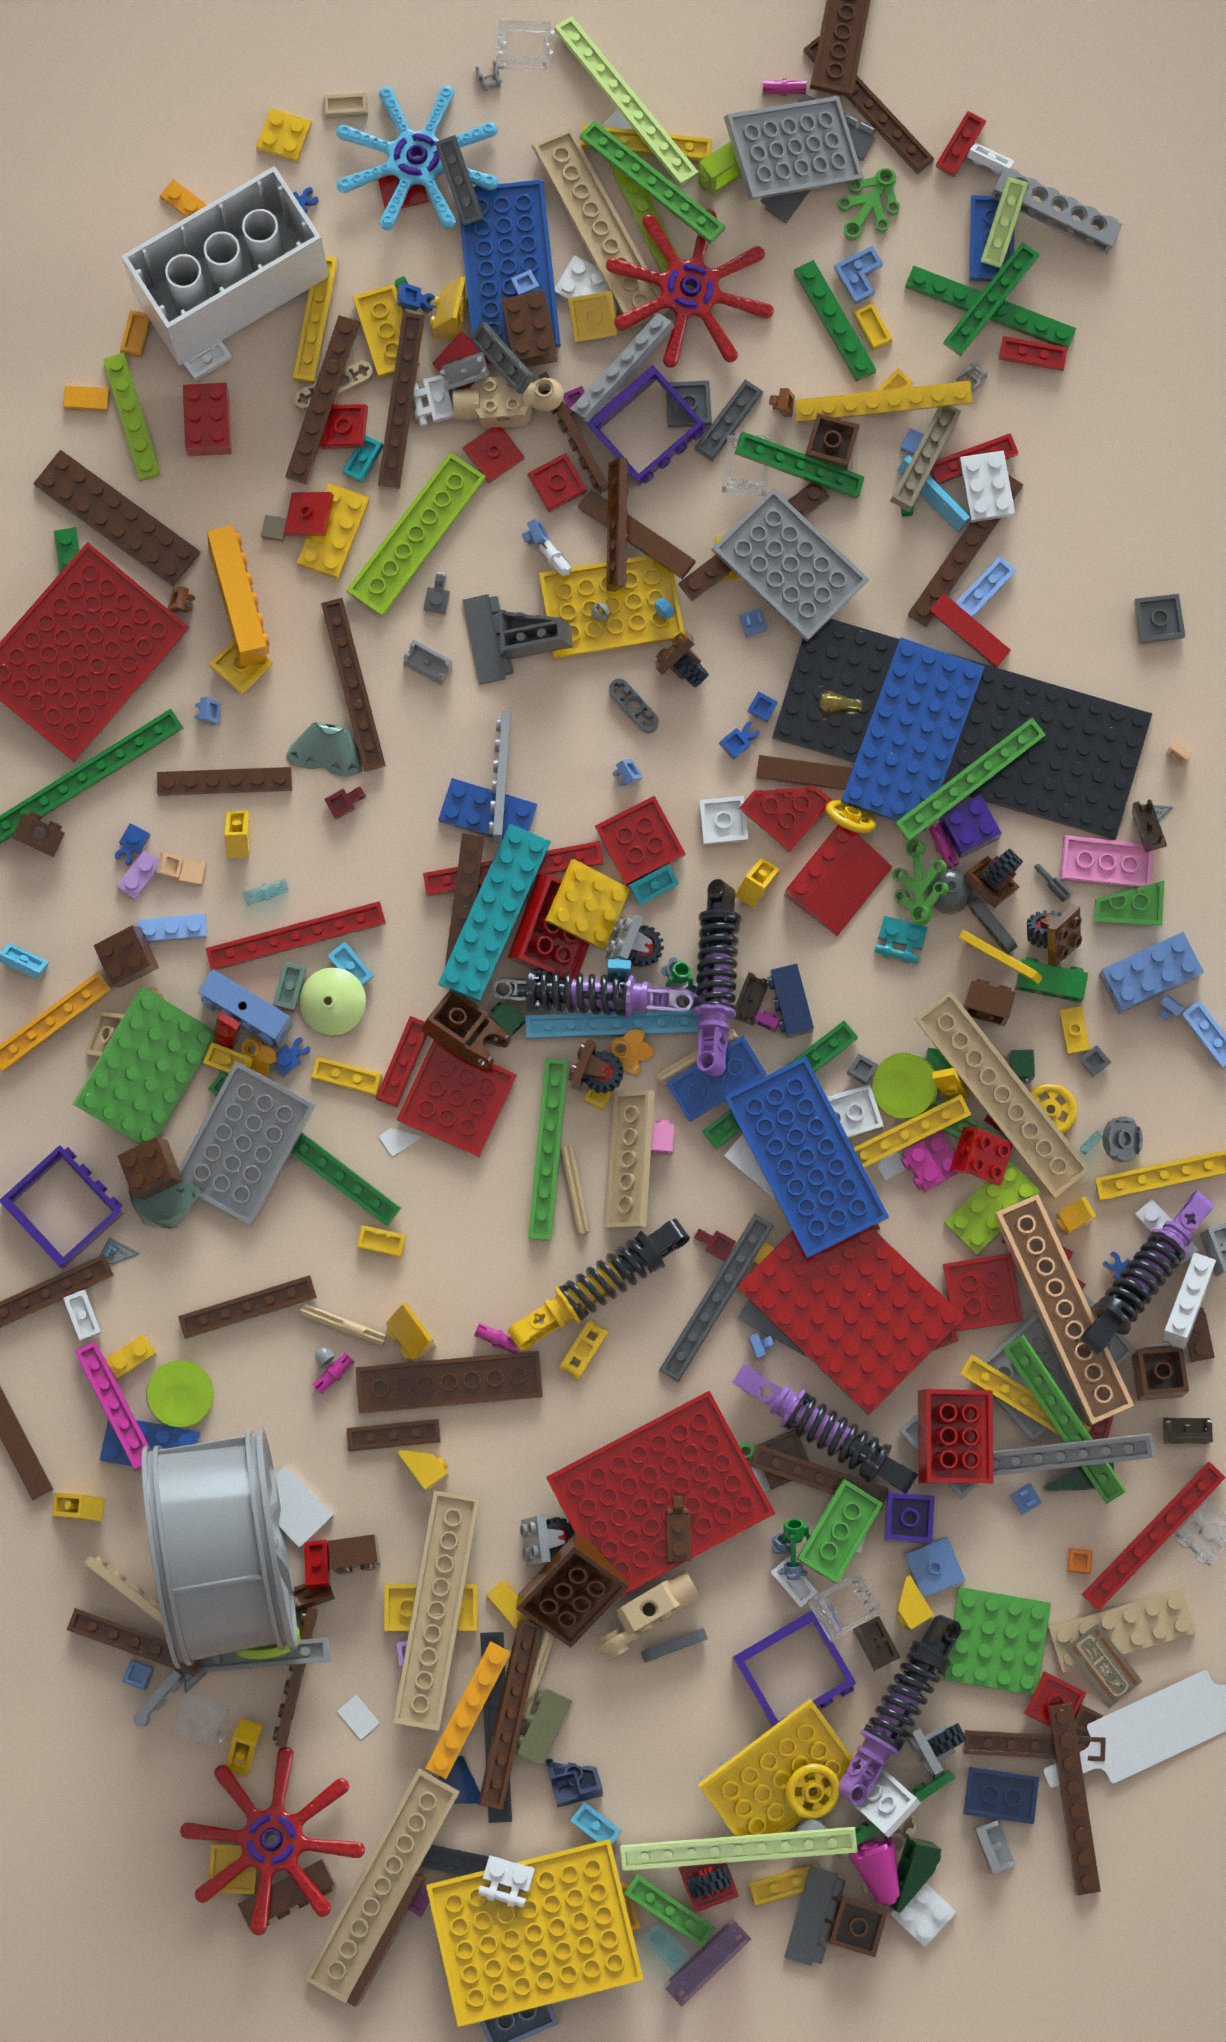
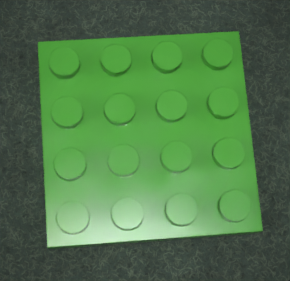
[944,1587,1051,1695]

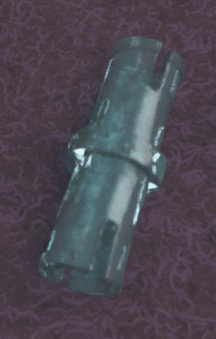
[243,879,290,906]

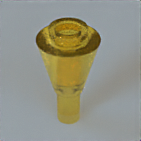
[820,690,862,712]

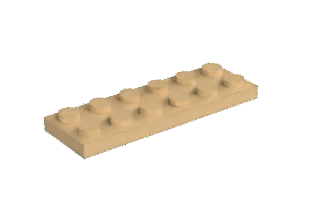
[605,1090,655,1229]
[1048,1588,1196,1673]

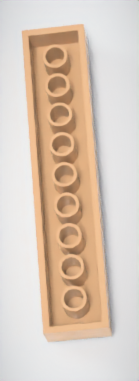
[994,1194,1134,1426]

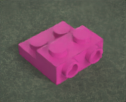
[901,1130,958,1193]

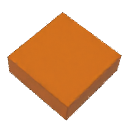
[1067,1548,1093,1574]

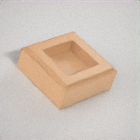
[1167,741,1192,765]
[156,851,184,880]
[179,859,206,885]

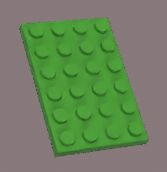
[72,986,215,1145]

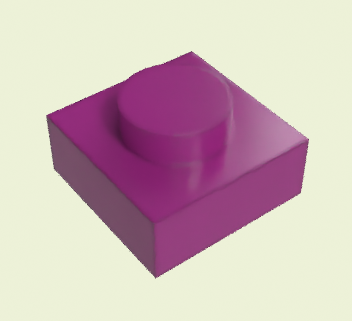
[563,386,585,416]
[754,1011,779,1032]
[410,1888,430,1917]

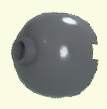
[927,868,972,914]

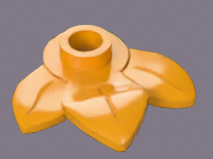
[610,1029,655,1074]
[241,1038,277,1077]

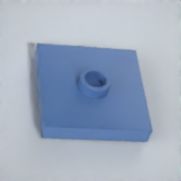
[904,1537,965,1597]

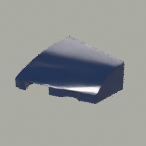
[439,1756,480,1804]
[546,1759,603,1808]

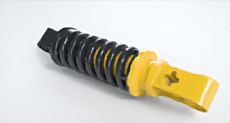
[507,1219,690,1351]

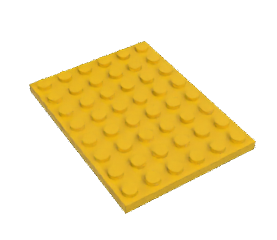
[426,1839,644,2028]

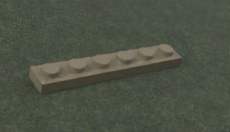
[890,406,961,511]

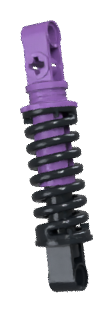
[693,879,742,1077]
[492,968,695,1018]
[1079,1190,1215,1355]
[732,1364,918,1494]
[839,1615,961,1805]

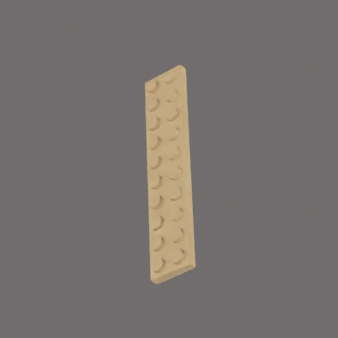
[532,128,670,331]
[914,990,1090,1198]
[393,1490,480,1731]
[305,1769,460,2003]

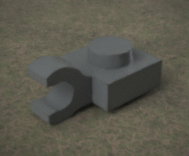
[424,572,450,614]

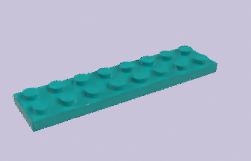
[438,824,551,1003]

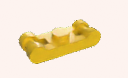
[558,1319,609,1381]

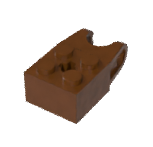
[422,990,511,1069]

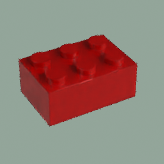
[183,382,232,456]

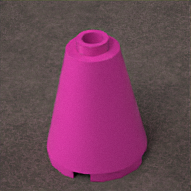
[848,1836,900,1906]

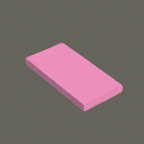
[1060,835,1154,888]

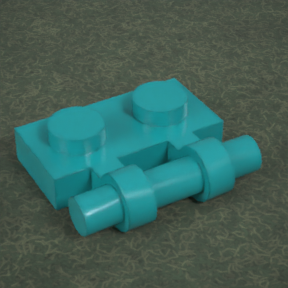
[874,916,928,964]

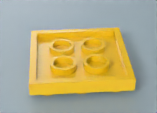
[545,859,631,950]

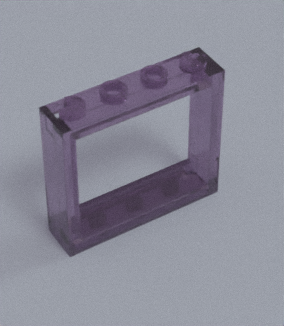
[664,1918,751,2007]

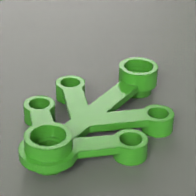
[838,168,900,240]
[892,838,949,926]

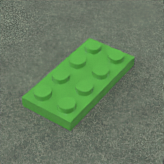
[796,1479,884,1584]

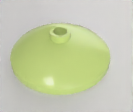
[299,968,366,1036]

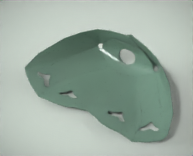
[286,722,362,776]
[128,1182,201,1229]

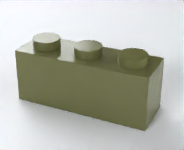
[516,1689,572,1765]

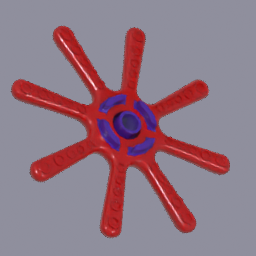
[606,209,774,368]
[180,1747,365,1936]

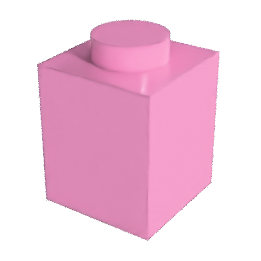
[651,1120,674,1155]

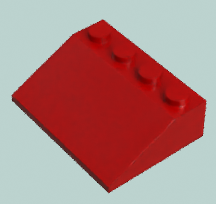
[784,825,892,936]
[507,874,590,982]
[918,1389,994,1484]

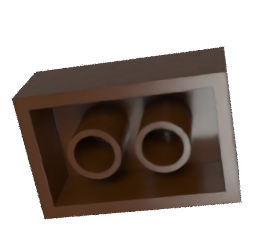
[501,291,557,367]

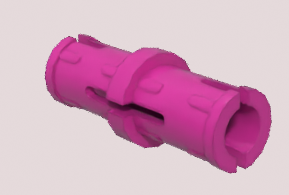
[763,78,806,96]
[928,823,959,869]
[474,1322,518,1353]
[312,1352,355,1394]

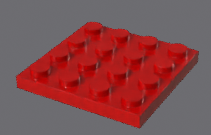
[396,1039,517,1158]

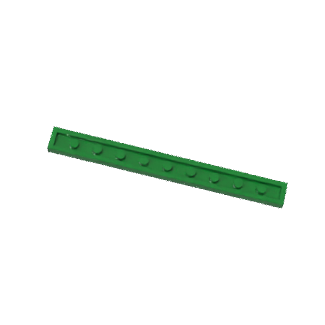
[0,709,184,844]
[208,1071,401,1226]

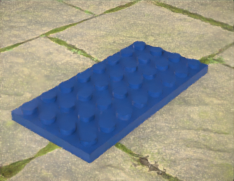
[459,180,561,348]
[841,637,985,832]
[724,1056,889,1259]

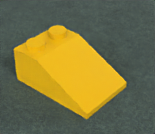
[429,276,468,341]
[385,1302,436,1362]

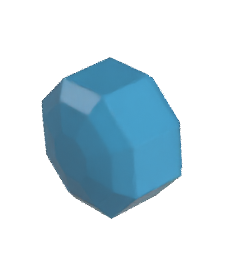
[654,597,675,620]

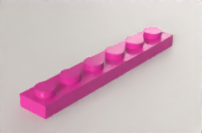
[75,1341,149,1471]

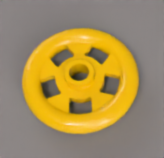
[826,800,876,833]
[1030,1083,1077,1134]
[786,1764,840,1819]

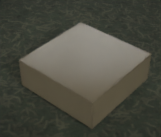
[261,515,287,542]

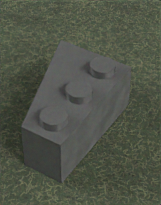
[499,609,573,659]

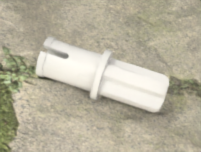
[539,540,572,577]

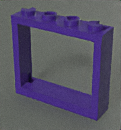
[586,365,706,485]
[0,1145,124,1269]
[733,1610,856,1727]

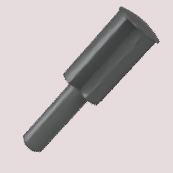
[1034,864,1072,902]

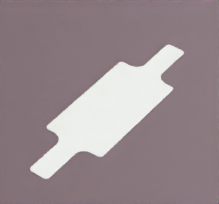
[1044,1670,1226,1788]

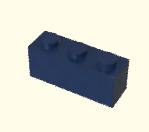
[767,963,814,1038]

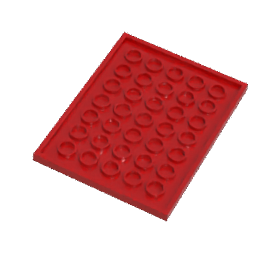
[0,542,190,763]
[737,1227,965,1416]
[546,1390,776,1597]

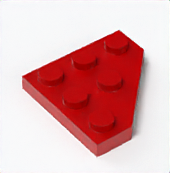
[738,786,833,852]

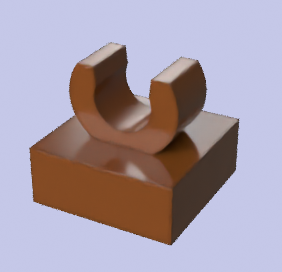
[769,388,795,417]
[167,586,195,613]

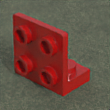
[950,1127,1013,1186]

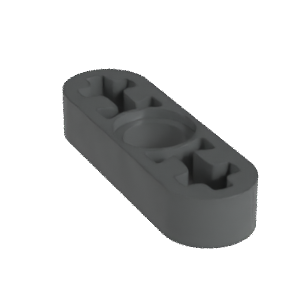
[609,679,658,733]
[967,897,1018,954]
[641,1628,708,1663]

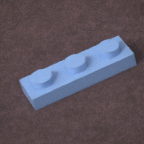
[955,556,1016,617]
[138,914,207,943]
[1181,1000,1226,1069]

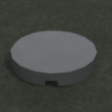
[1102,1116,1143,1162]

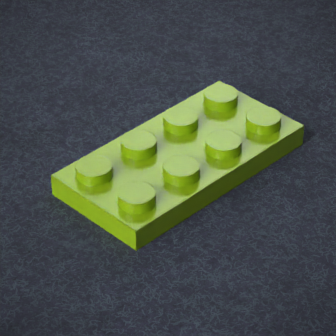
[944,1160,1041,1255]

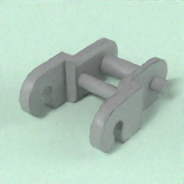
[475,60,502,91]
[956,362,988,393]

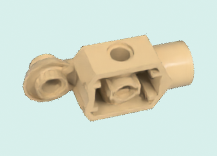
[453,376,564,429]
[595,1570,701,1660]

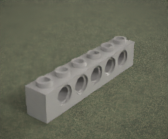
[990,167,1122,254]

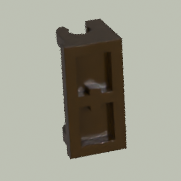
[1132,799,1167,852]
[733,972,768,1026]
[1163,1418,1213,1444]
[853,1616,901,1671]

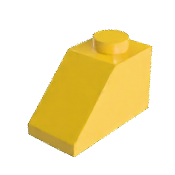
[224,811,250,859]
[735,858,780,908]
[1055,1196,1096,1235]
[398,1450,449,1491]
[52,1493,105,1522]
[896,1575,934,1630]
[226,1718,263,1776]

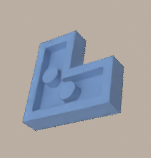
[834,246,883,305]

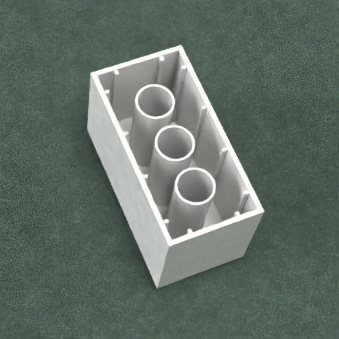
[121,166,329,366]

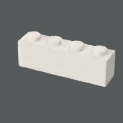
[1163,1253,1216,1350]

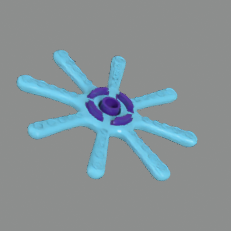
[336,86,499,230]

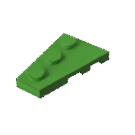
[1094,881,1164,926]

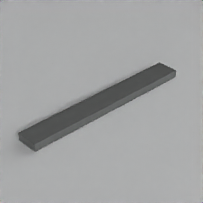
[659,1214,774,1382]

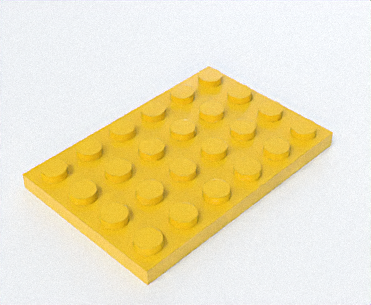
[539,555,685,660]
[697,1699,860,1836]

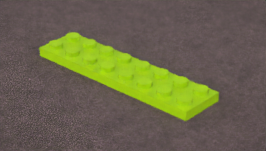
[346,452,486,617]

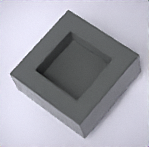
[1079,1045,1111,1077]
[847,1054,878,1085]

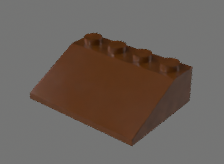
[516,1533,629,1648]

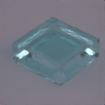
[1079,1131,1102,1155]

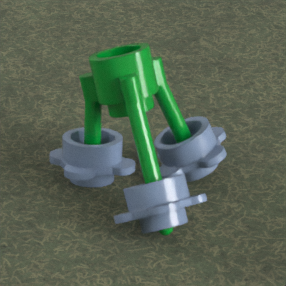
[661,957,698,1006]
[771,1519,810,1580]

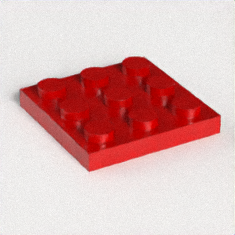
[595,796,686,886]
[942,1253,1023,1332]

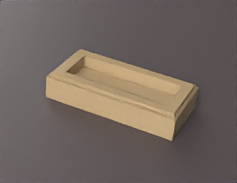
[323,93,368,119]

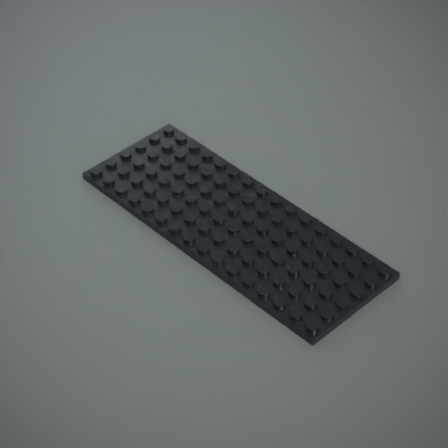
[772,619,1153,840]

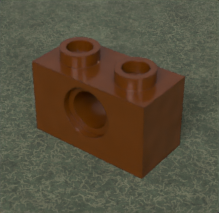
[12,811,65,857]

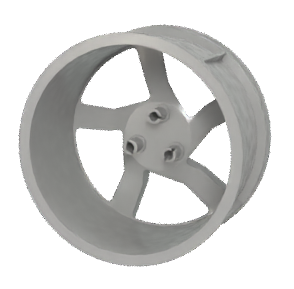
[142,1427,298,1669]

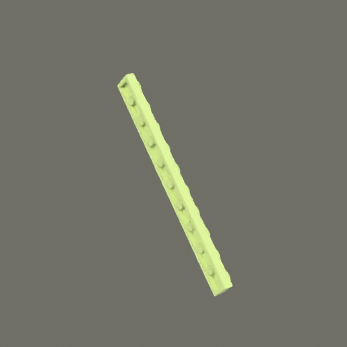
[554,16,698,187]
[620,1827,858,1871]

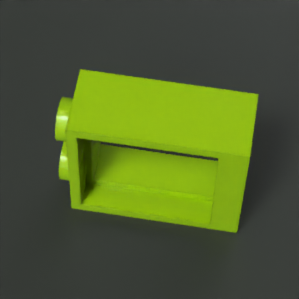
[698,141,741,195]

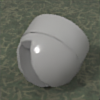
[591,603,609,622]
[315,1347,335,1367]

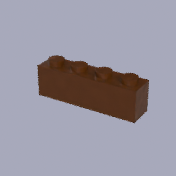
[237,1859,336,1930]

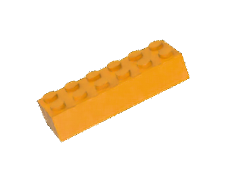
[207,525,270,668]

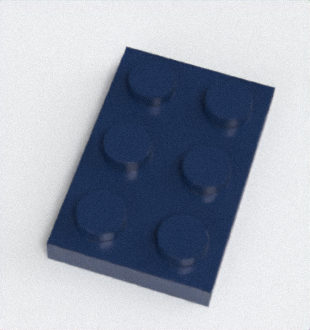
[963,1767,1039,1824]

